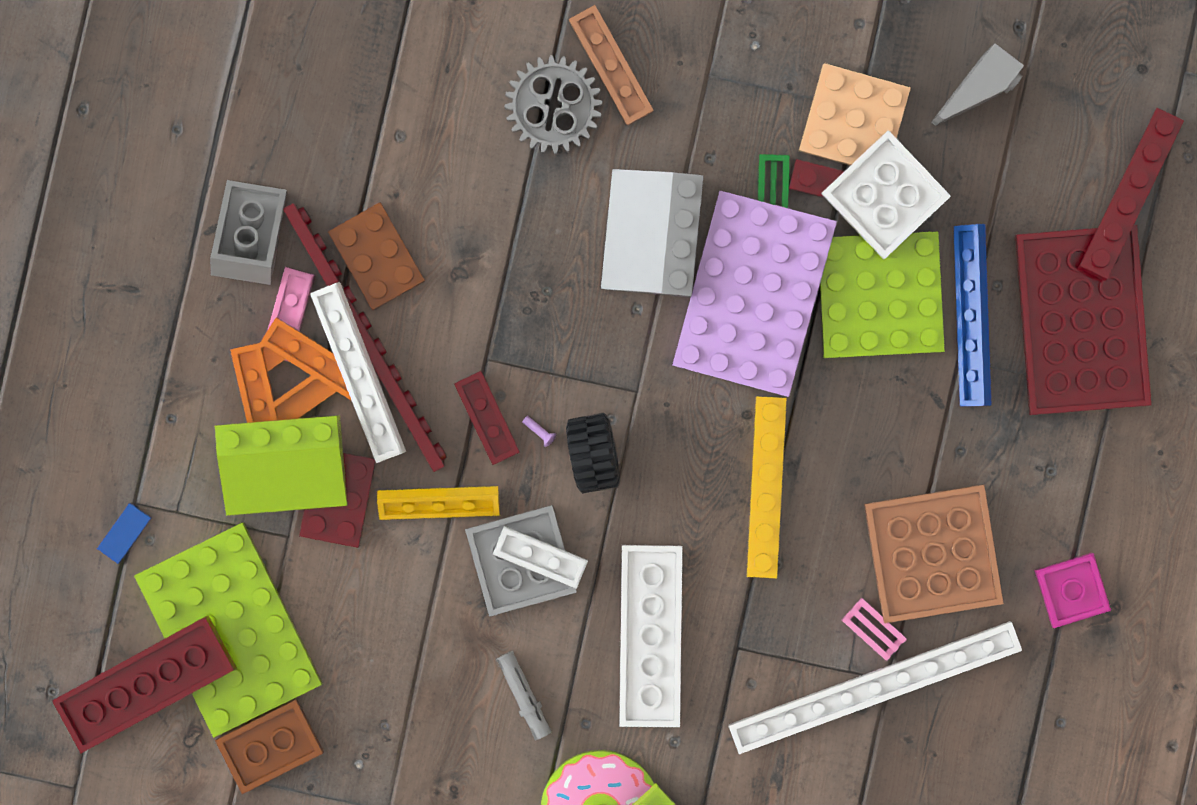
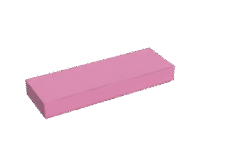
[268,267,315,362]

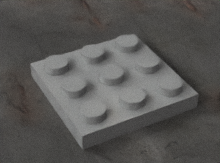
[465,505,577,617]

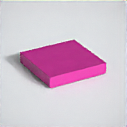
[1034,553,1111,628]

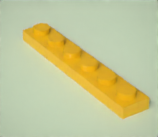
[746,396,787,578]

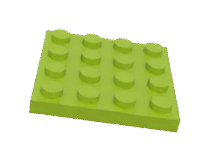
[820,231,945,358]

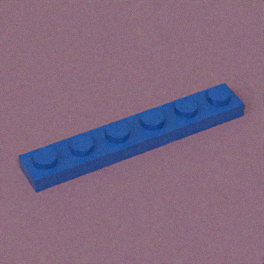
[954,224,991,406]

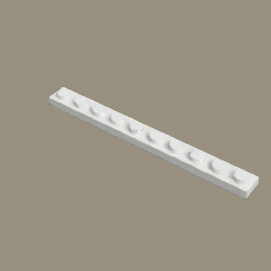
[728,621,1022,754]

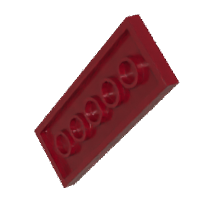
[52,615,237,753]

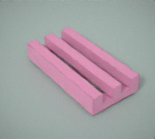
[842,598,907,661]

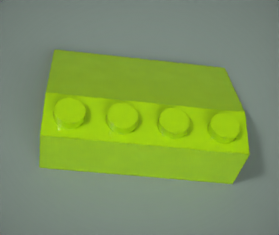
[215,415,347,516]

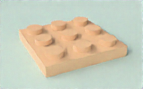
[799,63,911,166]

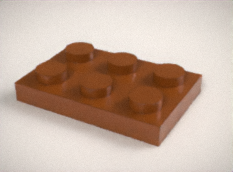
[328,202,425,310]
[215,699,324,794]

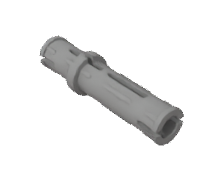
[496,651,552,741]

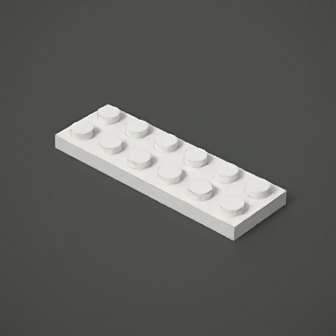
[619,545,682,727]

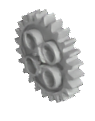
[504,55,602,154]

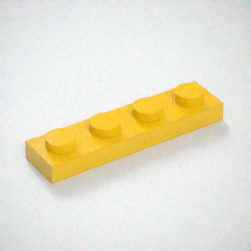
[377,486,500,520]

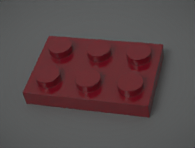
[299,453,376,548]

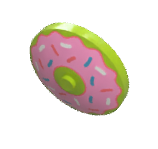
[541,750,654,805]

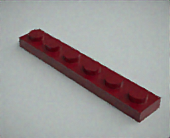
[1078,108,1184,281]

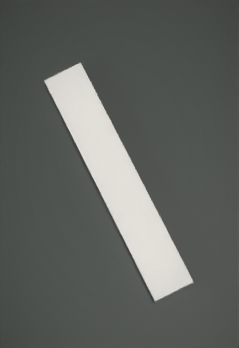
[310,282,406,463]

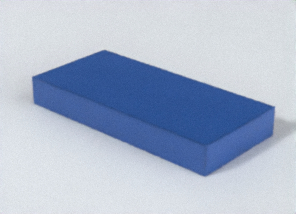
[97,503,152,564]

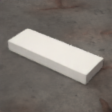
[493,526,588,589]

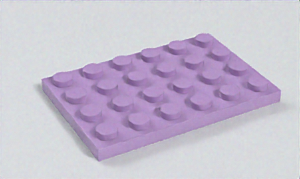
[672,191,837,397]

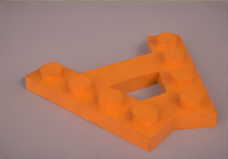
[230,317,352,423]

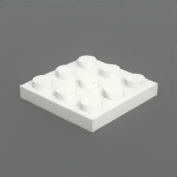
[821,130,951,259]

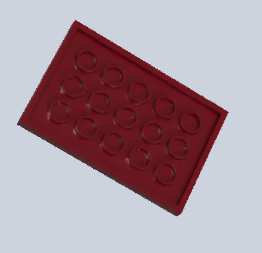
[1015,225,1151,415]

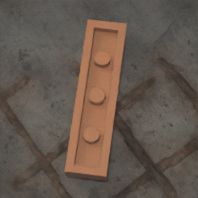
[569,5,654,126]

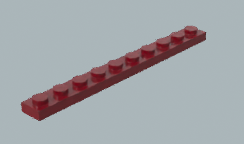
[283,203,447,472]

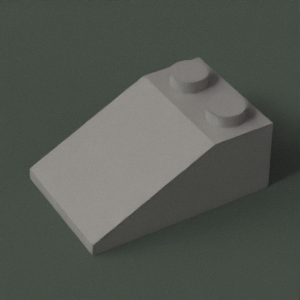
[931,43,1024,126]
[210,180,287,285]

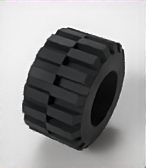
[566,413,620,494]

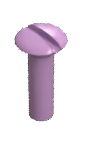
[522,416,556,447]

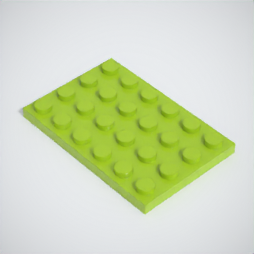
[134,522,323,738]

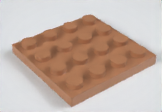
[864,484,1004,623]

